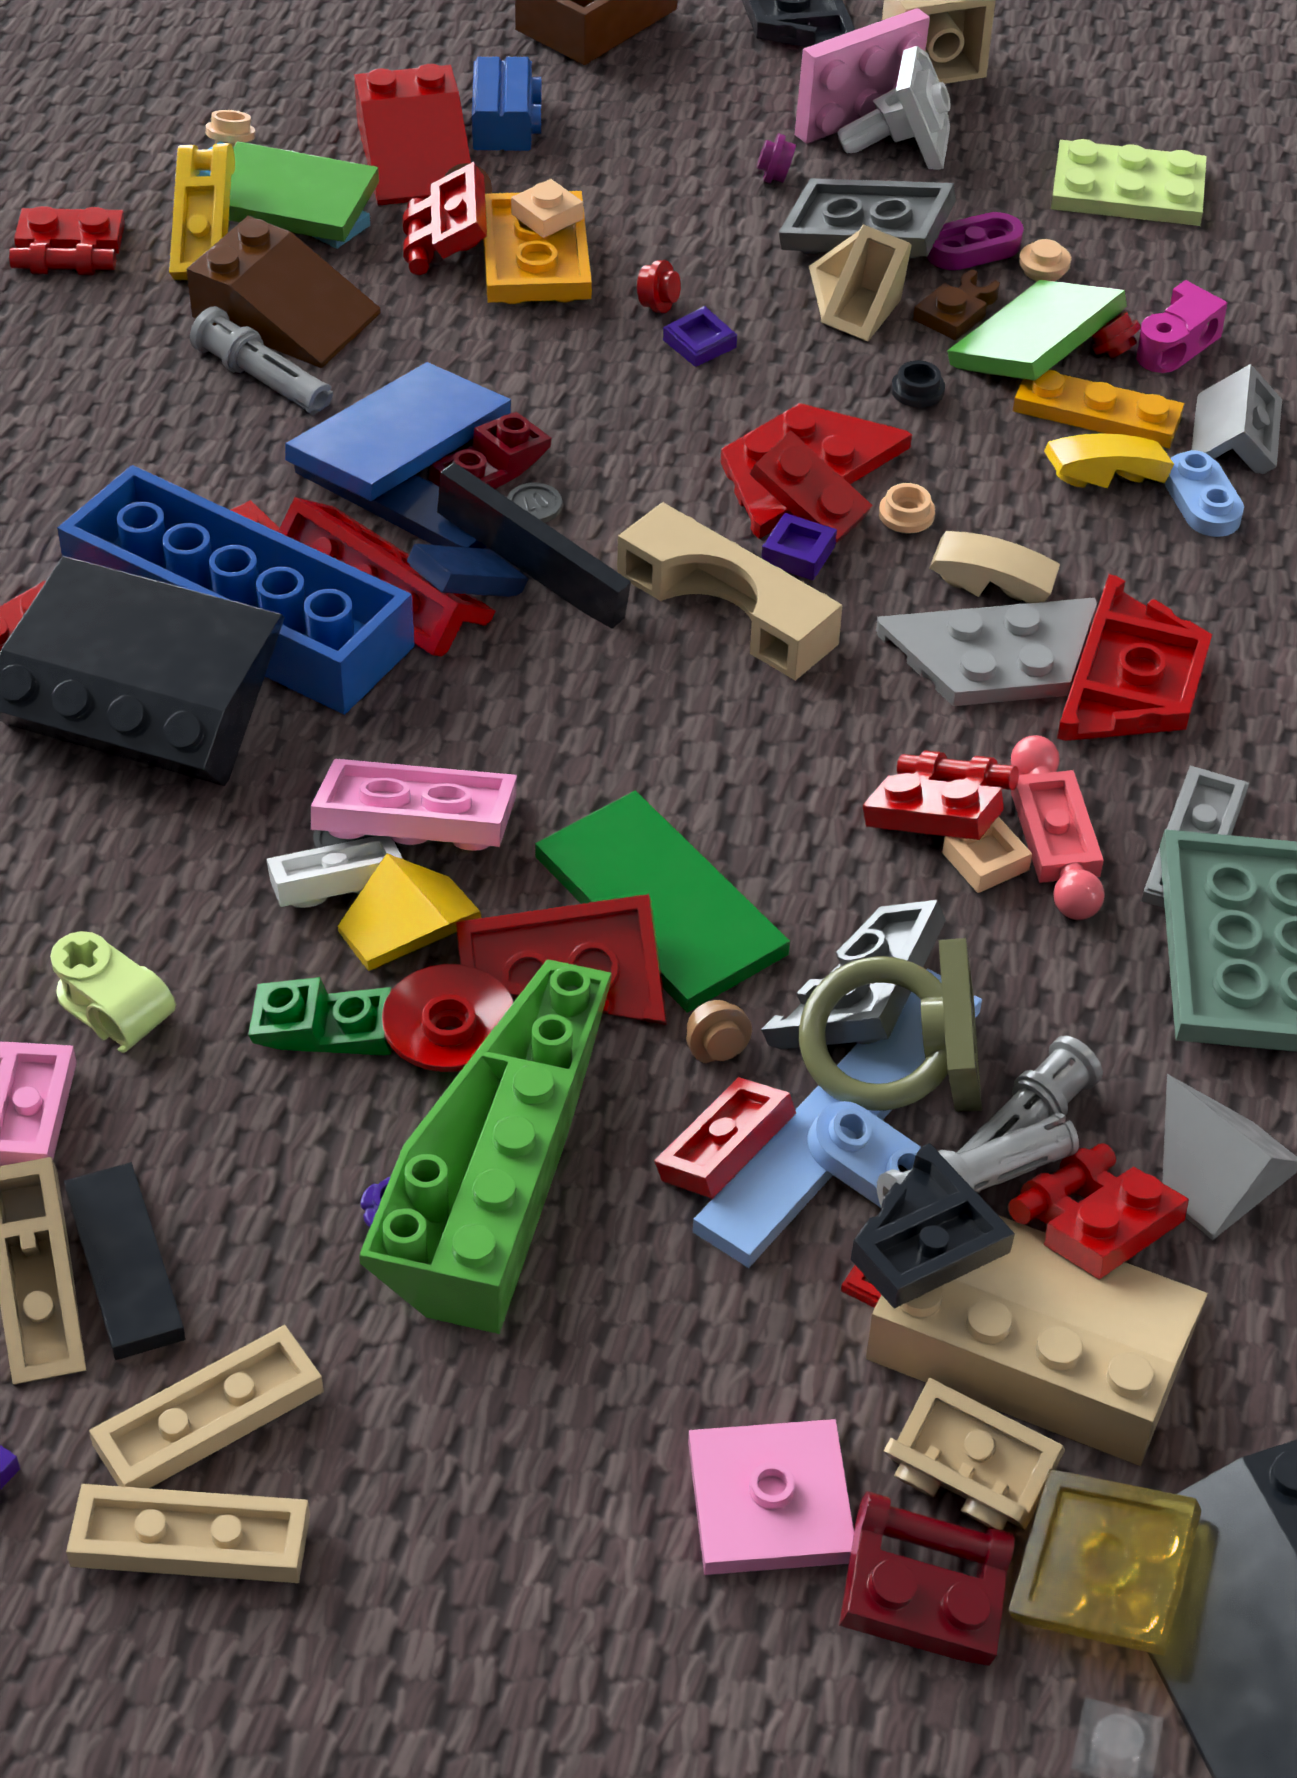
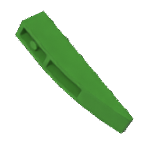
[359,959,611,1334]

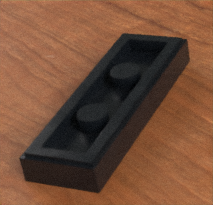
[64,1162,186,1361]

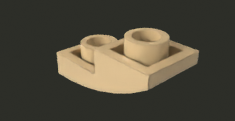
[929,531,1060,603]

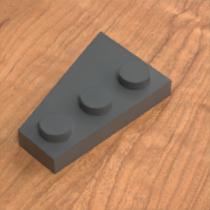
[761,900,946,1049]

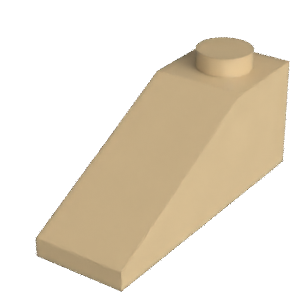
[0,1157,87,1385]

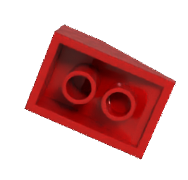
[354,64,471,205]

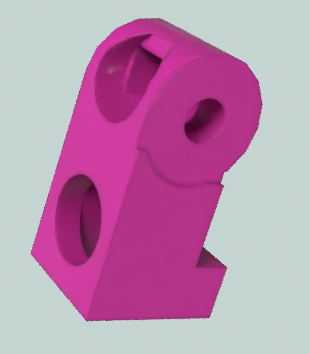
[1136,280,1228,373]

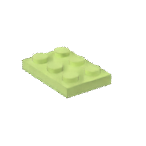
[1051,139,1207,226]

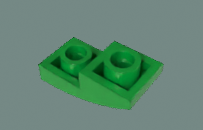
[248,977,392,1055]

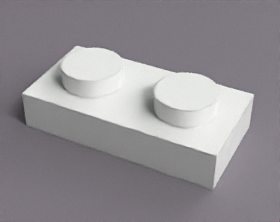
[267,836,403,908]

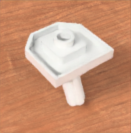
[838,46,950,170]

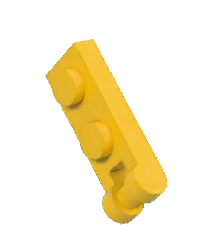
[169,143,235,280]

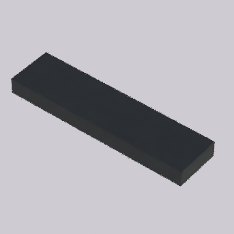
[437,462,631,629]

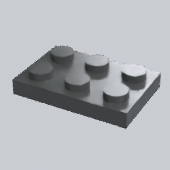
[779,178,956,259]

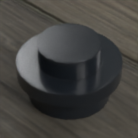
[891,360,945,408]

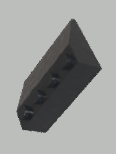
[0,556,285,786]
[1093,1439,1297,1778]

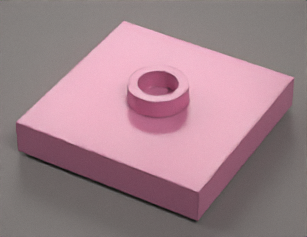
[688,1419,854,1575]

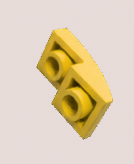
[1044,433,1174,488]

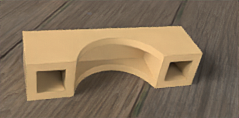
[617,502,842,681]

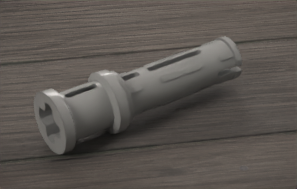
[190,306,333,415]
[957,1036,1103,1154]
[877,1113,1079,1207]

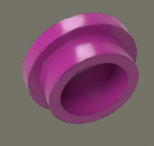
[757,133,796,184]

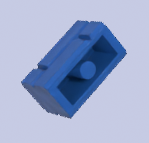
[472,57,542,151]

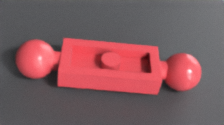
[1011,735,1105,920]

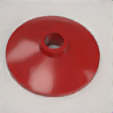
[382,964,514,1072]

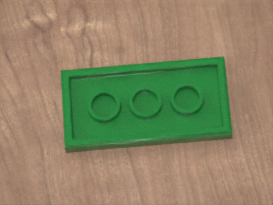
[535,790,790,1013]

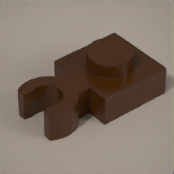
[913,270,1000,341]

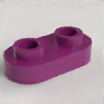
[926,212,1024,270]

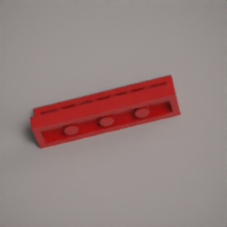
[278,497,496,657]

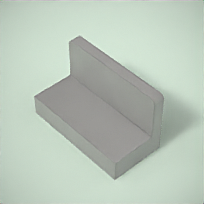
[1191,364,1282,474]

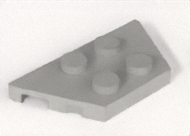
[876,598,1097,706]

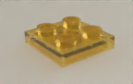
[1009,1469,1202,1656]

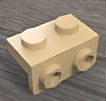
[884,1377,1065,1530]

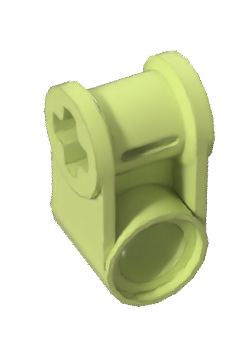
[50,931,176,1053]

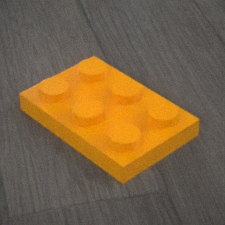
[483,191,592,304]

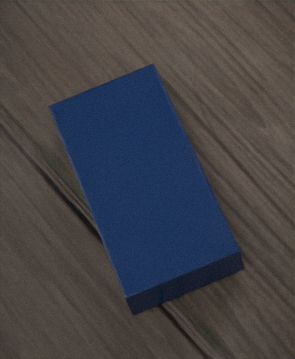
[407,544,528,597]

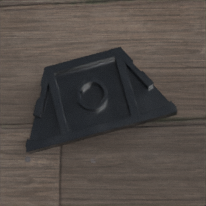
[742,0,855,47]

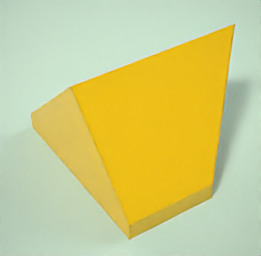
[338,853,481,971]

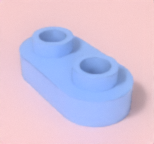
[1164,450,1244,537]
[807,1101,921,1208]

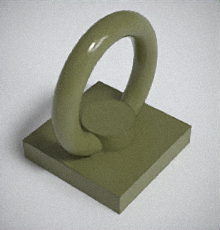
[799,938,982,1111]

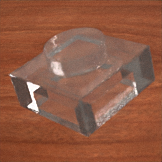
[1068,1697,1164,1778]

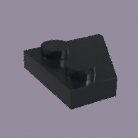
[851,1143,1015,1309]

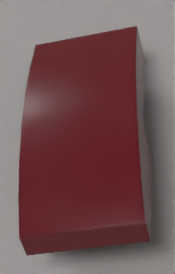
[429,412,552,489]

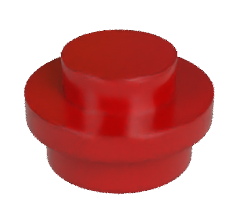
[637,260,681,313]
[1091,311,1141,358]

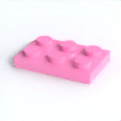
[794,8,930,144]
[311,759,517,851]

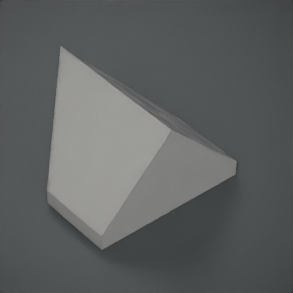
[1162,1074,1297,1240]

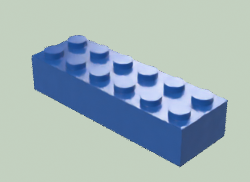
[57,465,415,715]

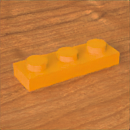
[1013,370,1185,449]

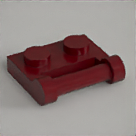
[839,1491,1015,1666]

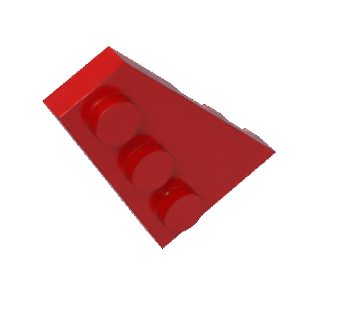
[456,894,667,1025]

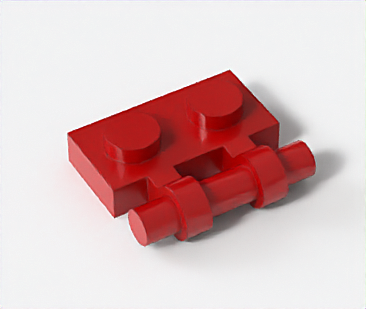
[403,162,487,275]
[9,206,125,275]
[863,750,1019,840]
[1008,1143,1189,1280]

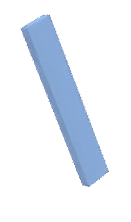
[693,968,982,1268]

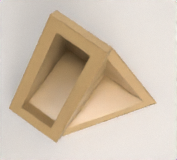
[809,224,912,342]

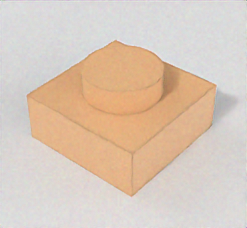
[511,179,583,238]
[942,816,1032,893]

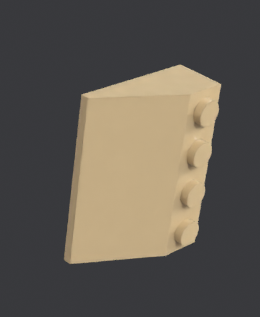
[866,1215,1208,1466]

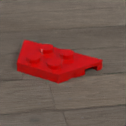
[721,403,912,539]
[1057,574,1212,741]

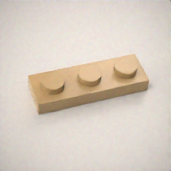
[89,1325,324,1488]
[66,1484,310,1583]

